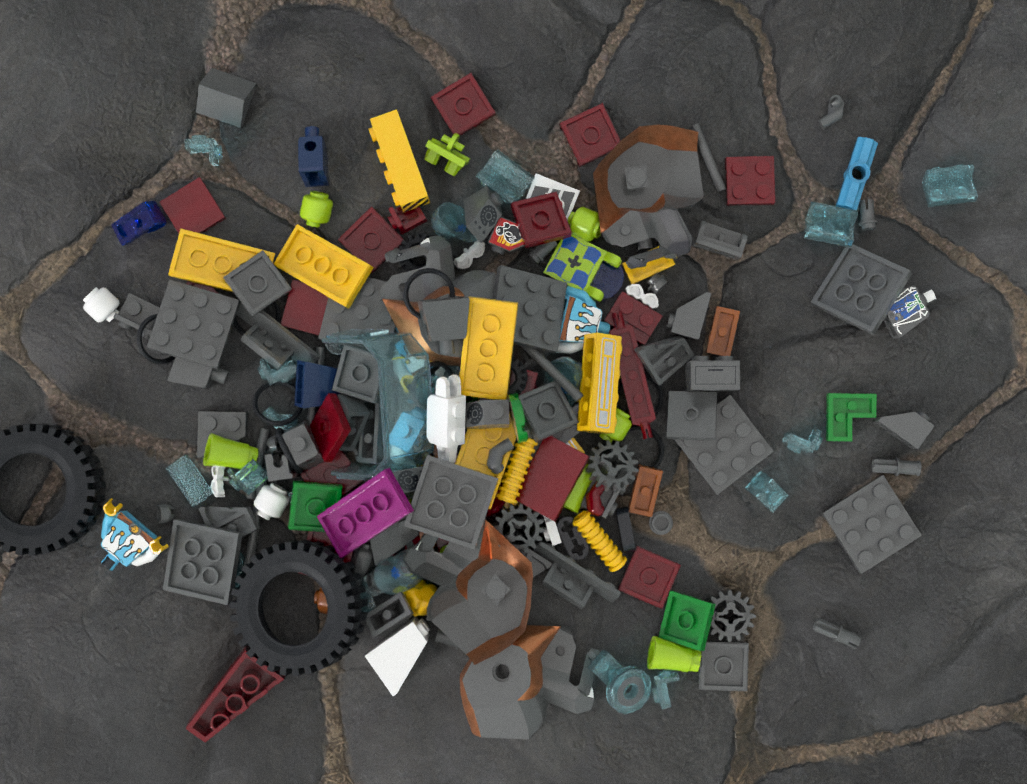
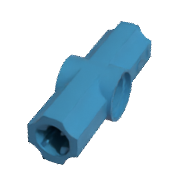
[836,137,878,212]

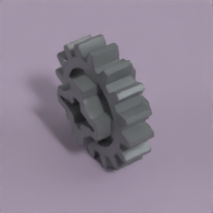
[585,440,638,492]
[492,502,545,553]
[709,589,756,642]

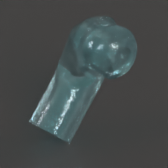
[262,406,298,430]

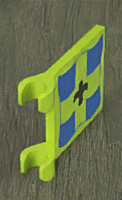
[543,235,622,302]

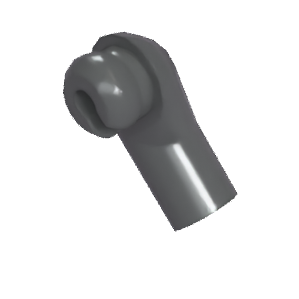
[487,438,514,474]

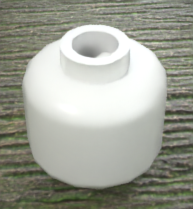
[83,287,120,322]
[254,483,290,520]

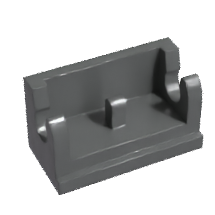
[693,220,748,260]
[265,454,300,482]

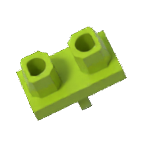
[424,133,471,176]

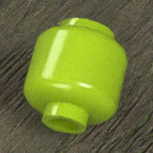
[300,191,333,227]
[567,207,601,241]
[599,407,632,443]

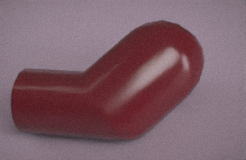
[585,481,605,516]

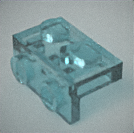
[476,149,535,204]
[922,164,978,207]
[804,202,858,247]

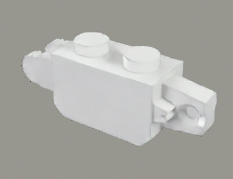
[427,375,466,463]

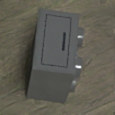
[685,356,740,391]

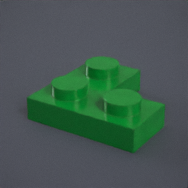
[826,393,877,441]

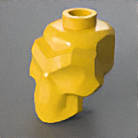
[392,580,438,617]

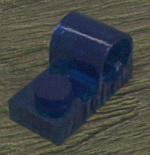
[111,201,167,246]

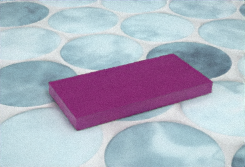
[317,468,414,558]

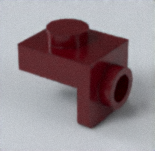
[387,206,427,234]

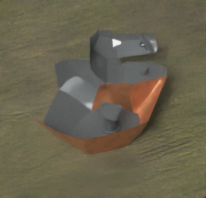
[593,125,708,269]
[379,235,496,366]
[403,519,533,665]
[460,624,601,739]

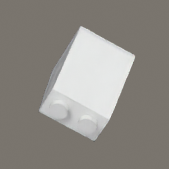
[365,616,430,696]

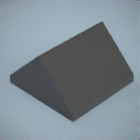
[196,68,257,128]

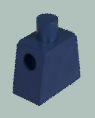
[298,126,329,187]
[294,360,340,408]

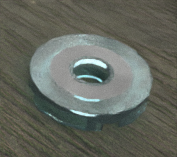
[606,666,652,714]

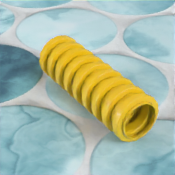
[496,437,538,504]
[572,510,627,572]

